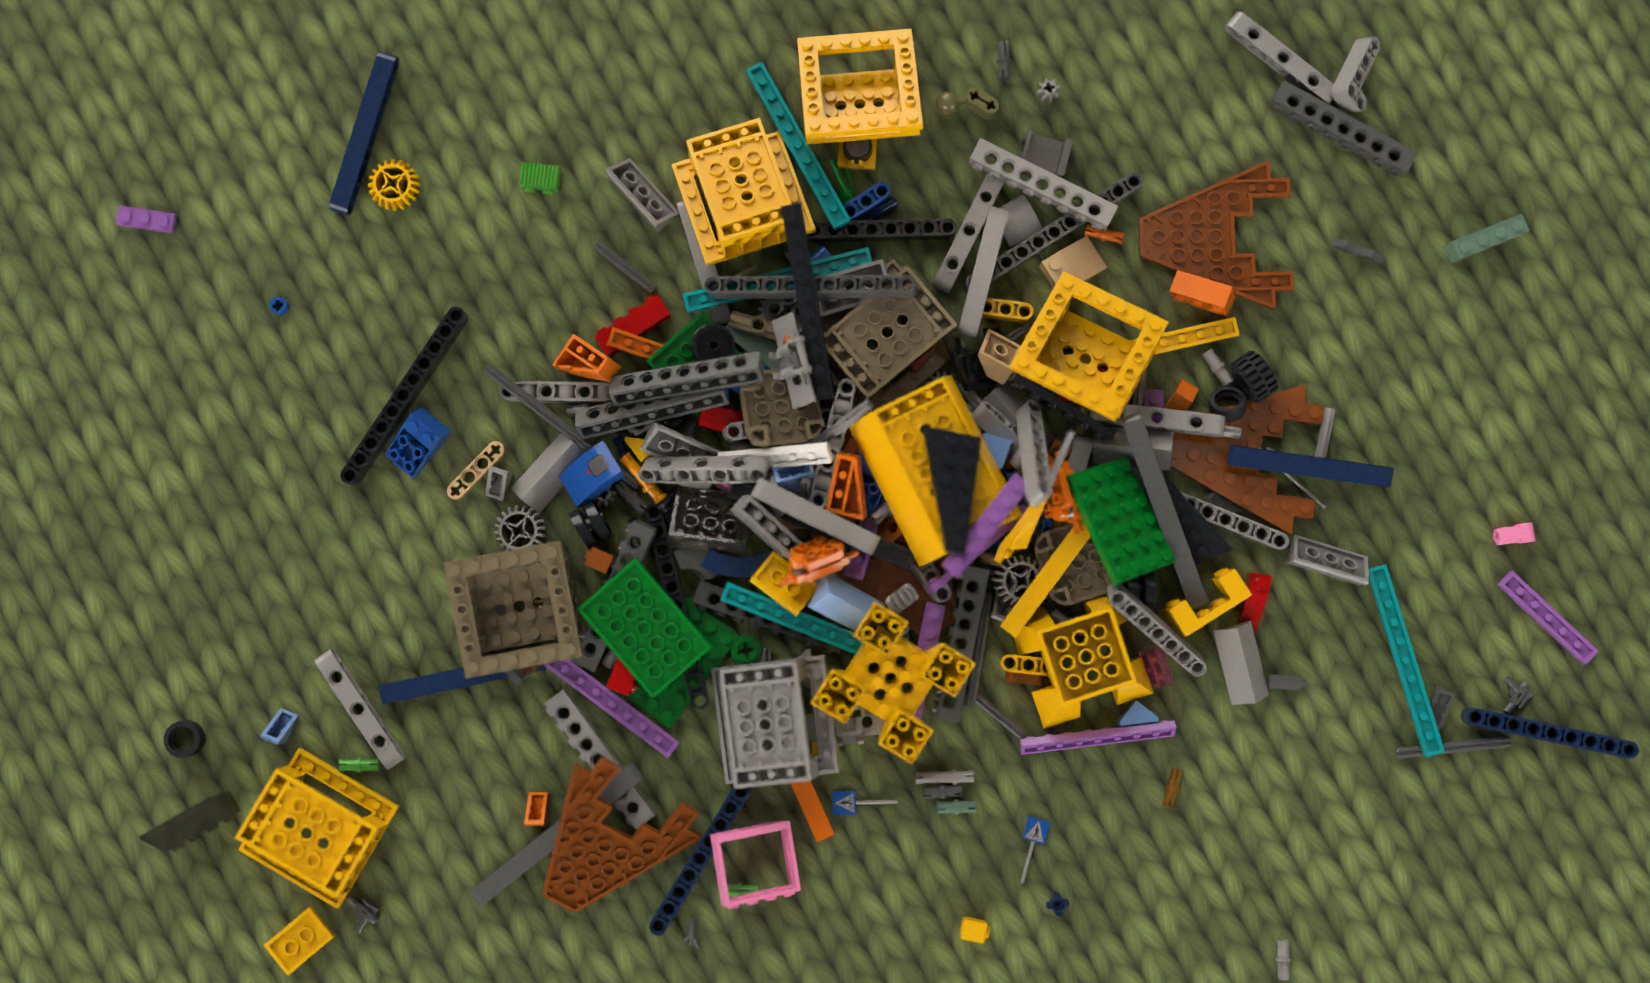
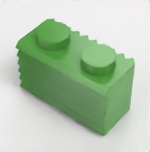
[519,162,562,195]

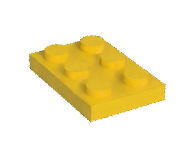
[750,551,818,617]
[263,906,335,976]

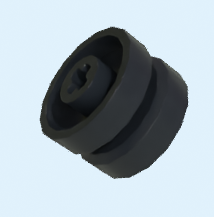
[689,324,735,362]
[569,500,614,550]
[1121,571,1157,608]

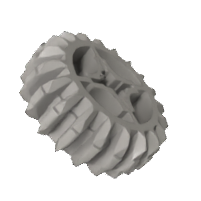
[493,505,546,551]
[993,555,1042,606]

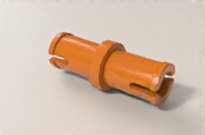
[1084,223,1124,244]

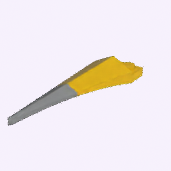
[994,430,1074,564]

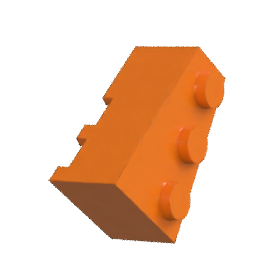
[1169,270,1235,318]
[552,334,621,382]
[826,451,867,520]

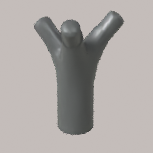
[683,919,701,949]

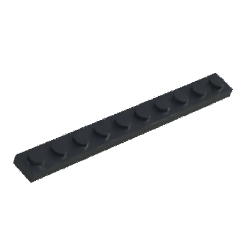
[781,203,835,401]
[727,483,914,570]

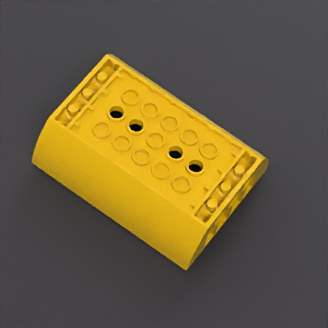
[849,375,1023,567]

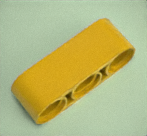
[982,298,1034,323]
[999,654,1049,676]

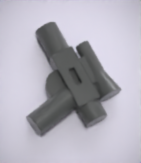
[1503,676,1534,714]
[347,895,380,933]

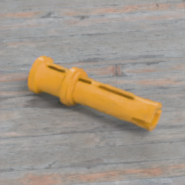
[620,452,667,504]

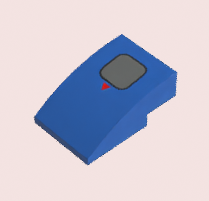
[559,441,625,508]

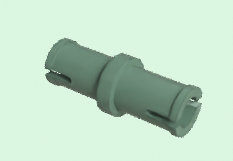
[936,799,976,815]

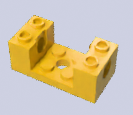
[1162,568,1252,637]

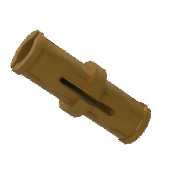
[1162,768,1184,809]

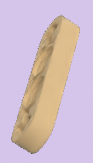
[447,441,506,500]

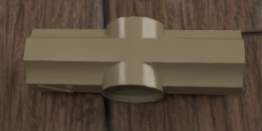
[728,310,776,341]

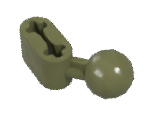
[936,87,999,120]

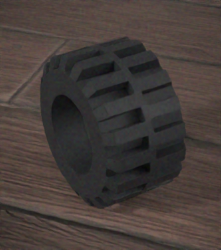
[1230,350,1278,403]

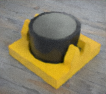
[837,139,877,170]

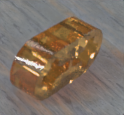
[1005,671,1042,685]

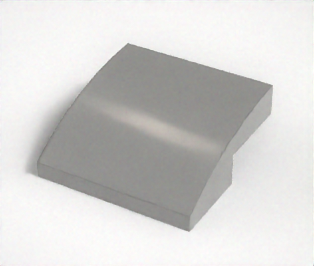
[999,194,1043,247]

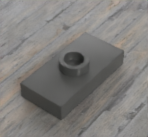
[1430,686,1456,729]

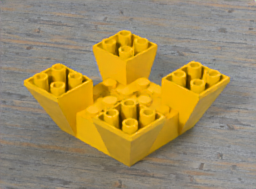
[1013,593,1154,729]
[811,601,976,764]

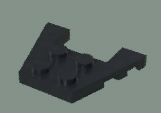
[942,325,1000,391]

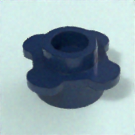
[1046,892,1069,916]

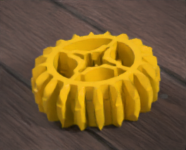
[368,159,420,211]

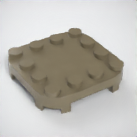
[739,366,824,448]
[1034,523,1121,606]

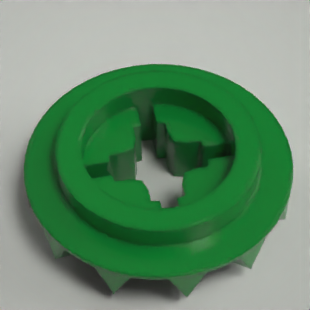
[731,635,762,665]

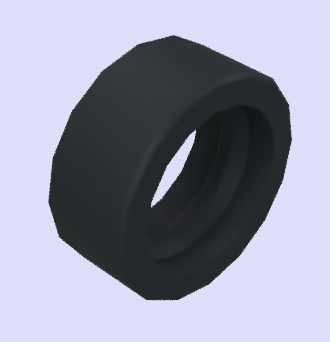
[1209,386,1247,422]
[164,720,205,758]

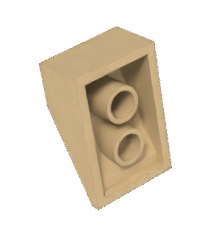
[1039,236,1107,288]

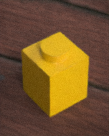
[959,916,990,944]

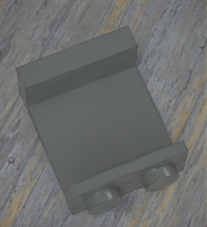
[1018,128,1073,178]

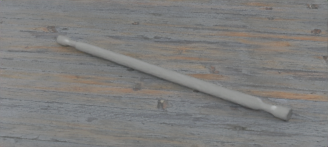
[1259,447,1326,509]

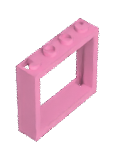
[710,819,801,909]

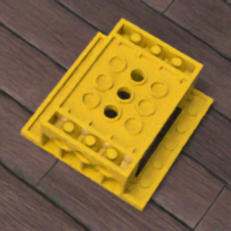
[797,29,923,145]
[671,118,816,267]
[1009,271,1169,421]
[235,748,400,909]

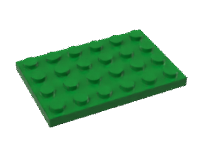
[1066,456,1176,586]
[577,558,712,698]
[625,594,740,729]

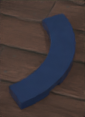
[699,531,805,578]

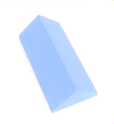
[808,574,884,632]

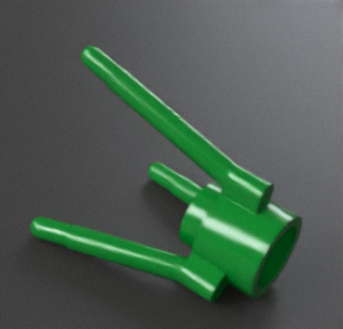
[830,160,856,205]

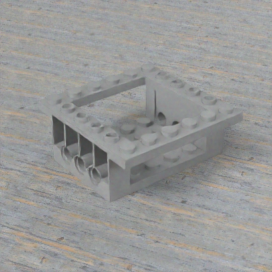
[711,655,840,789]

